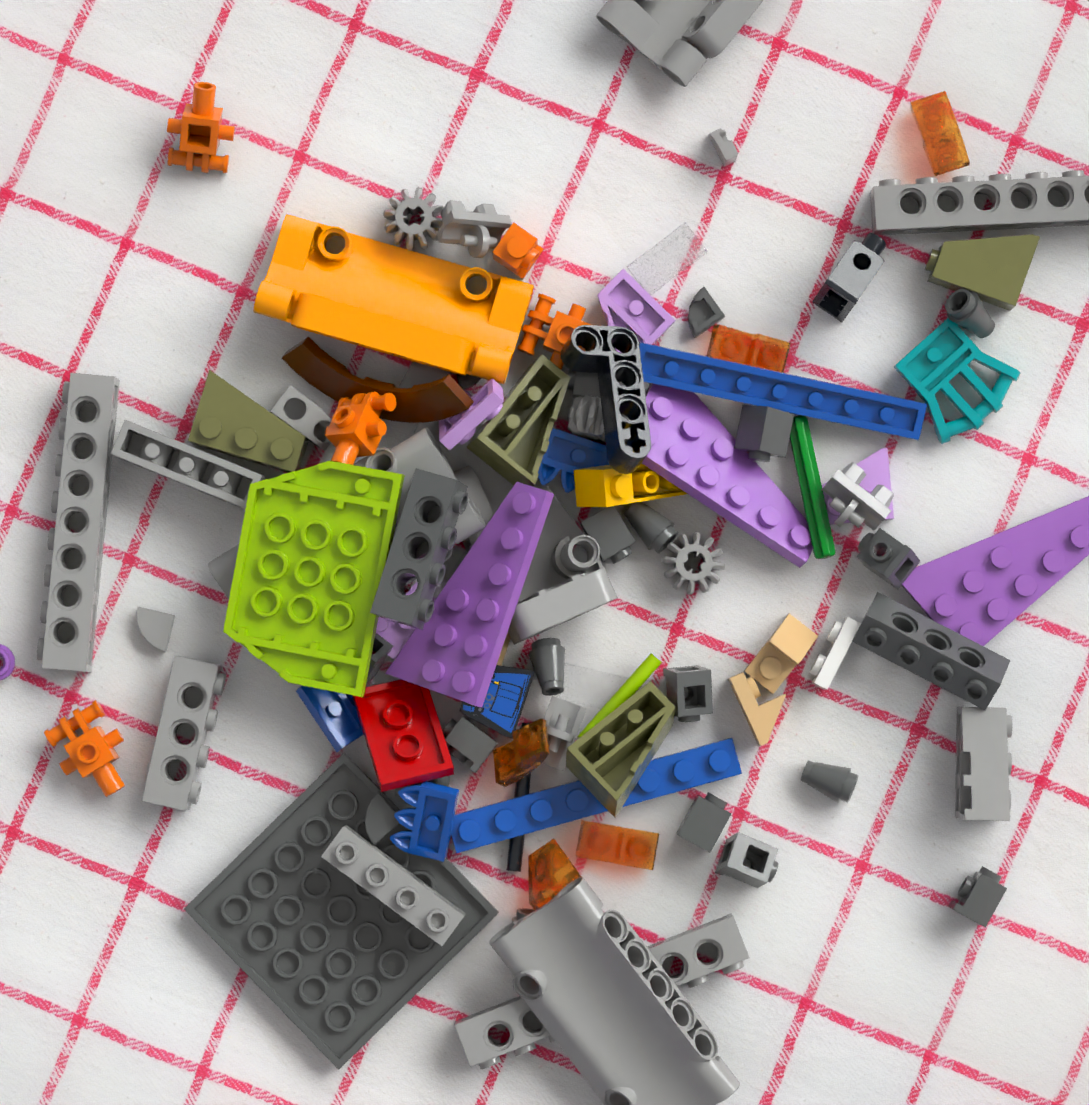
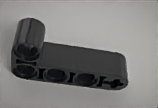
[560,325,651,474]

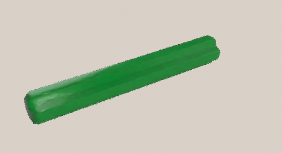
[789,416,836,559]

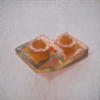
[910,91,970,176]
[707,325,791,373]
[493,718,549,787]
[575,820,659,870]

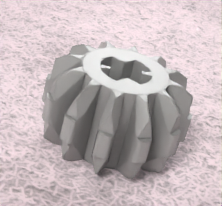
[383,187,444,251]
[568,395,629,442]
[662,532,725,595]

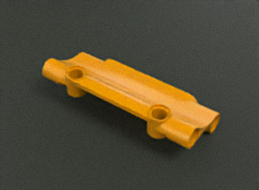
[253,214,534,384]

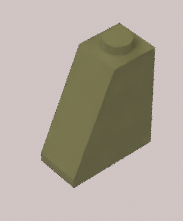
[925,234,1040,311]

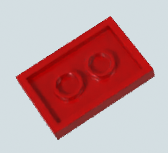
[353,679,454,792]

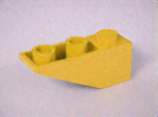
[574,463,687,507]

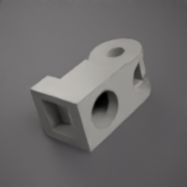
[270,385,332,451]

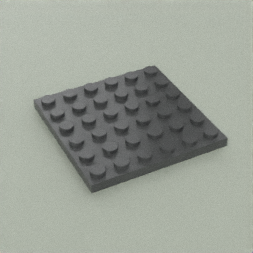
[184,753,499,1070]

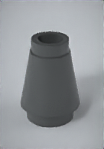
[945,289,995,338]
[624,502,678,553]
[529,638,565,696]
[801,760,859,803]

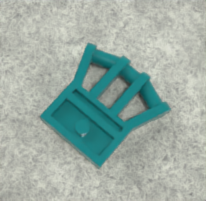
[894,318,1021,444]

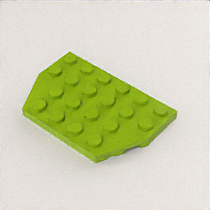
[223,461,405,697]

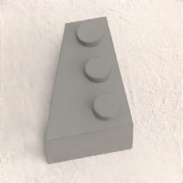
[955,707,1012,821]

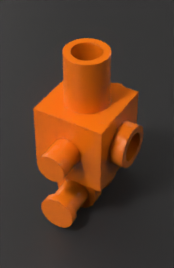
[167,82,235,173]
[517,293,591,370]
[325,392,396,465]
[44,700,125,797]

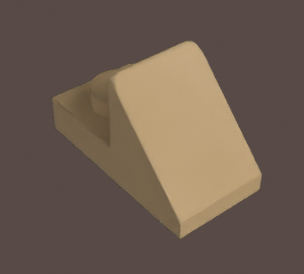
[744,613,818,694]
[728,672,786,746]

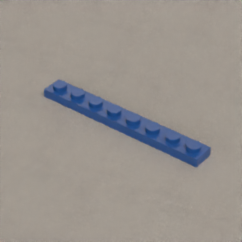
[639,342,927,440]
[451,738,742,853]

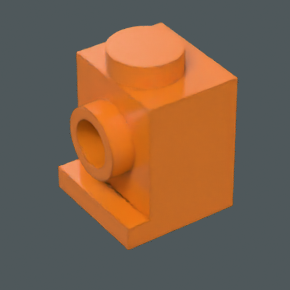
[492,222,544,279]

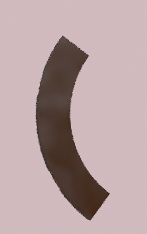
[282,337,474,423]

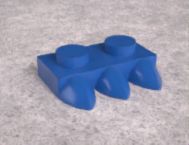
[538,428,610,493]
[296,685,364,752]
[390,781,459,862]

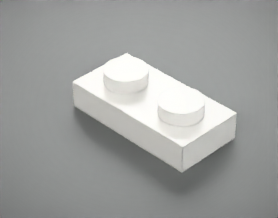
[809,617,861,690]

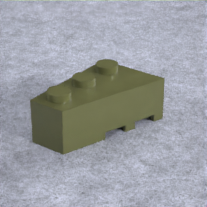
[466,354,571,487]
[188,370,309,473]
[566,681,676,818]

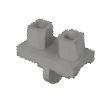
[436,200,512,258]
[821,462,894,530]
[529,696,587,771]

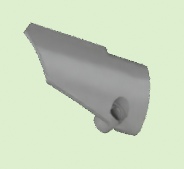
[414,421,618,645]

